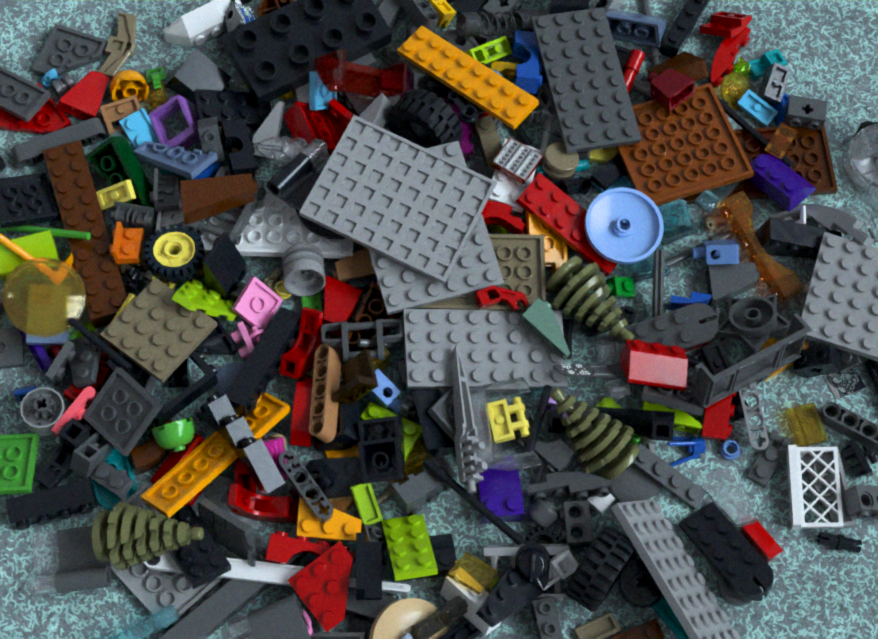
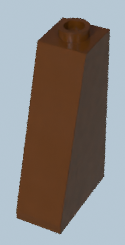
[180,173,258,225]

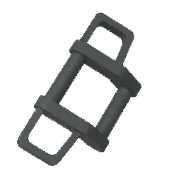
[321,319,404,362]

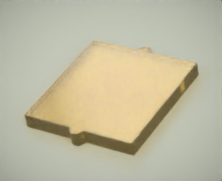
[448,552,498,595]

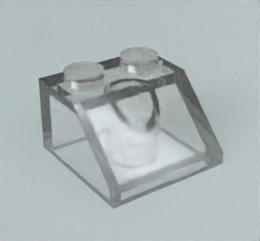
[253,136,313,167]

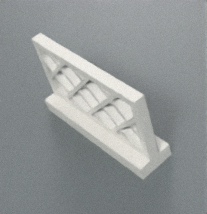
[786,445,843,530]

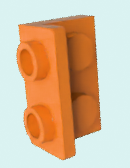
[110,221,144,264]

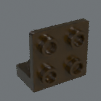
[332,349,378,404]

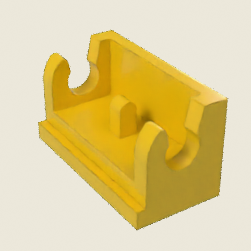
[428,0,456,28]

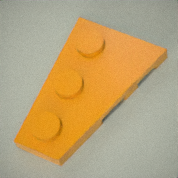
[296,496,362,542]

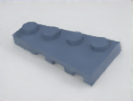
[133,141,218,180]

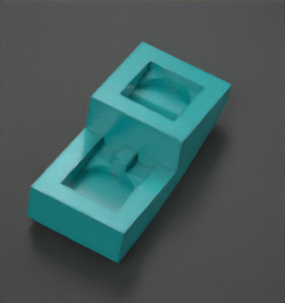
[744,49,788,81]

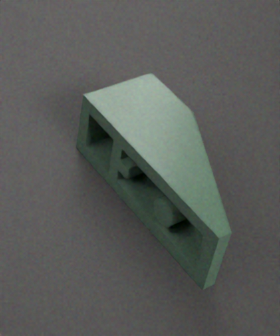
[520,298,570,360]

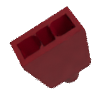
[647,69,694,112]

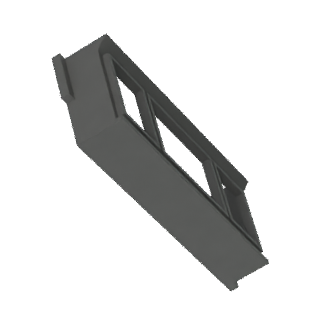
[691,313,812,409]

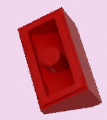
[740,518,783,563]

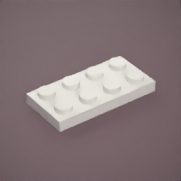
[488,138,542,213]

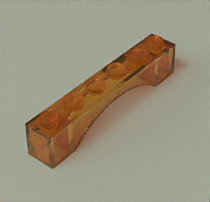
[719,191,804,304]

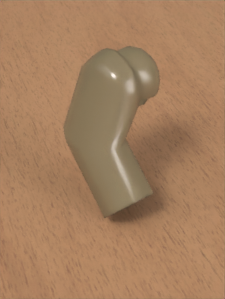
[703,215,728,232]

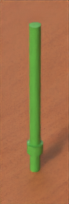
[0,225,91,240]

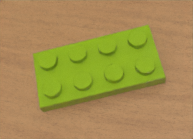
[382,514,438,581]

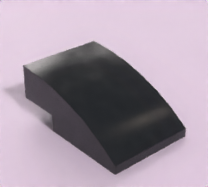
[357,416,405,484]

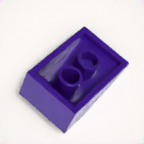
[477,461,524,524]

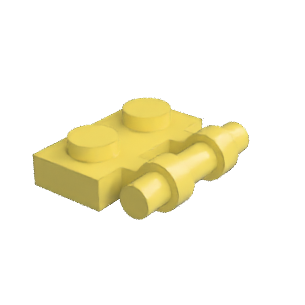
[486,397,530,444]

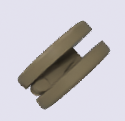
[541,143,579,180]

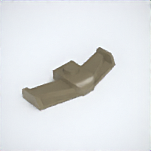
[97,12,137,81]

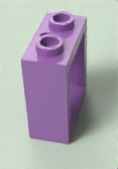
[148,95,200,150]

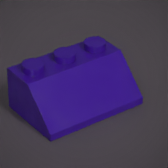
[747,154,816,212]

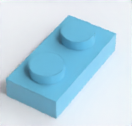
[736,89,778,127]

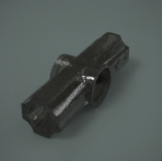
[410,596,468,639]

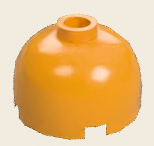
[110,69,149,102]

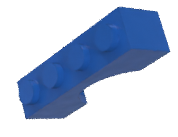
[512,30,543,94]

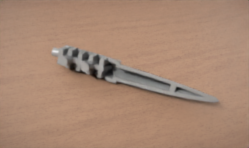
[453,345,488,494]

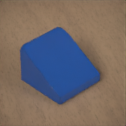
[14,384,37,402]

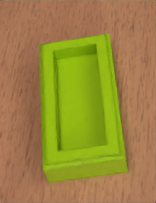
[349,482,383,526]

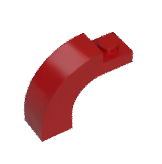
[482,201,525,234]
[280,307,324,379]
[290,378,313,447]
[227,484,298,523]

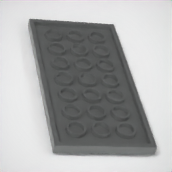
[531,7,642,154]

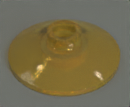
[720,72,752,110]

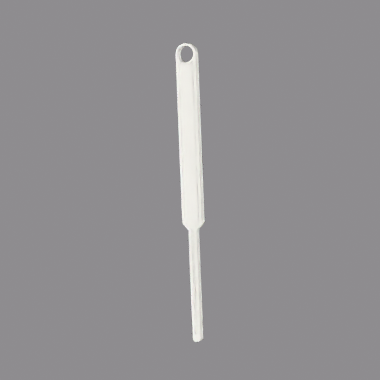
[144,551,411,594]

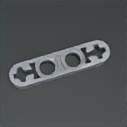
[739,382,769,451]

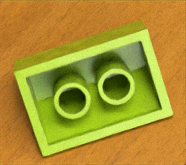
[0,230,61,282]

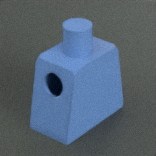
[692,239,739,265]
[364,368,403,415]

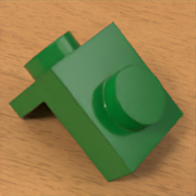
[605,276,635,300]

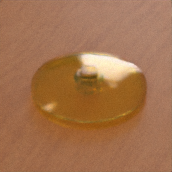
[2,258,86,337]

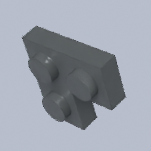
[45,340,77,386]

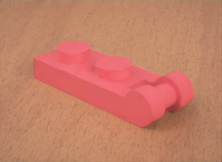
[51,386,98,439]

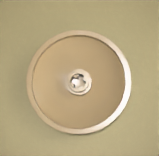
[369,598,450,639]

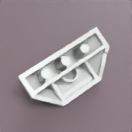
[163,0,231,47]

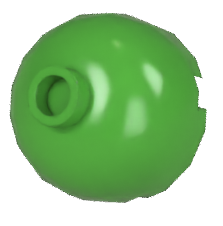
[151,417,195,452]

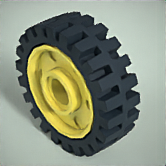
[144,225,205,284]

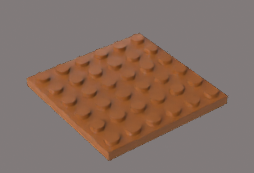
[616,83,754,206]

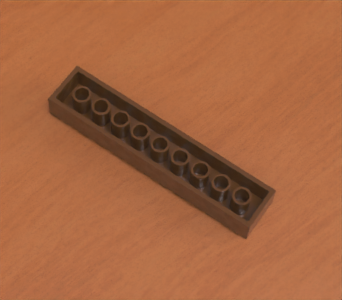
[42,140,127,329]

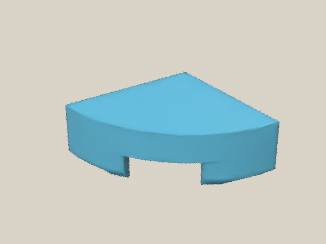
[40,68,59,89]

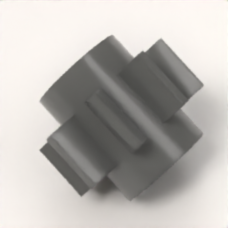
[29,394,57,421]

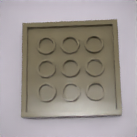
[100,278,217,384]

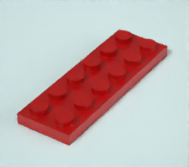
[516,172,617,276]

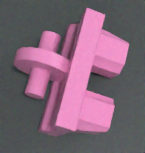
[231,321,265,360]

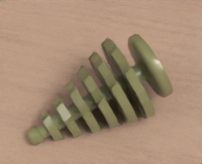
[546,256,634,343]
[550,387,639,480]
[92,501,204,571]

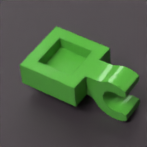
[145,66,166,89]

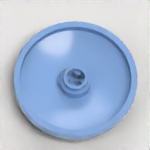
[584,187,664,265]

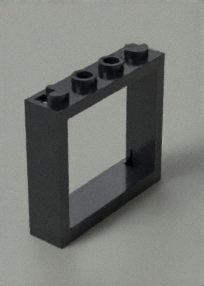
[106,350,218,426]

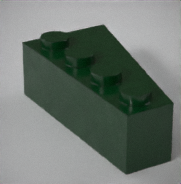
[84,136,155,208]

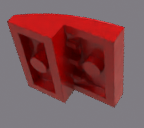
[700,11,752,38]

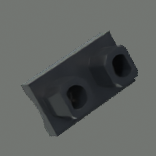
[841,439,878,478]

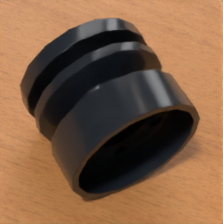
[619,558,662,608]

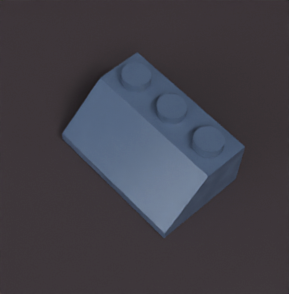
[605,10,667,47]

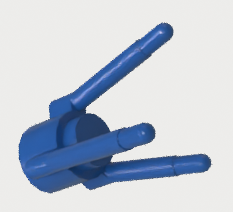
[667,436,706,467]

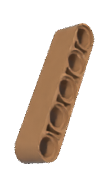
[309,344,342,443]

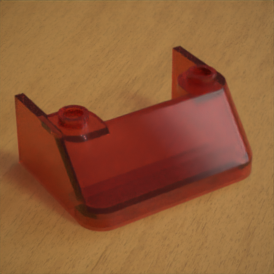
[314,49,407,98]

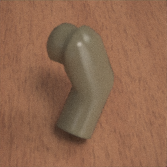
[262,268,283,290]

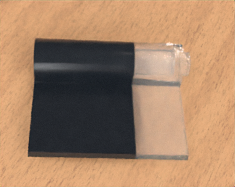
[267,138,330,211]

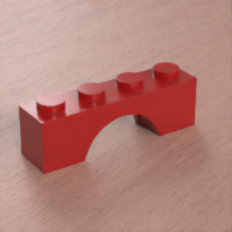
[264,531,355,569]

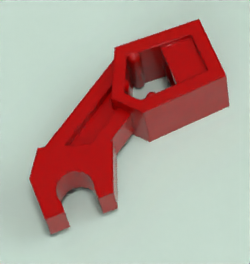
[474,285,529,311]

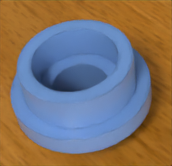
[720,440,741,460]

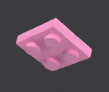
[231,276,283,330]

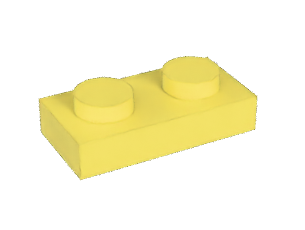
[96,180,136,211]

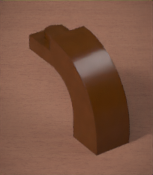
[130,419,172,475]

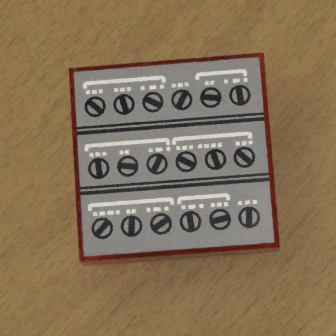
[490,137,544,185]

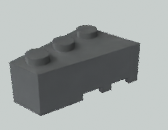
[392,456,457,516]

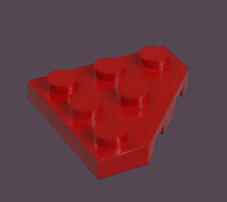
[0,83,72,135]
[287,540,353,632]

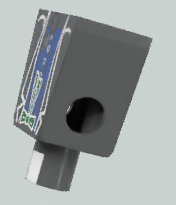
[224,0,259,32]

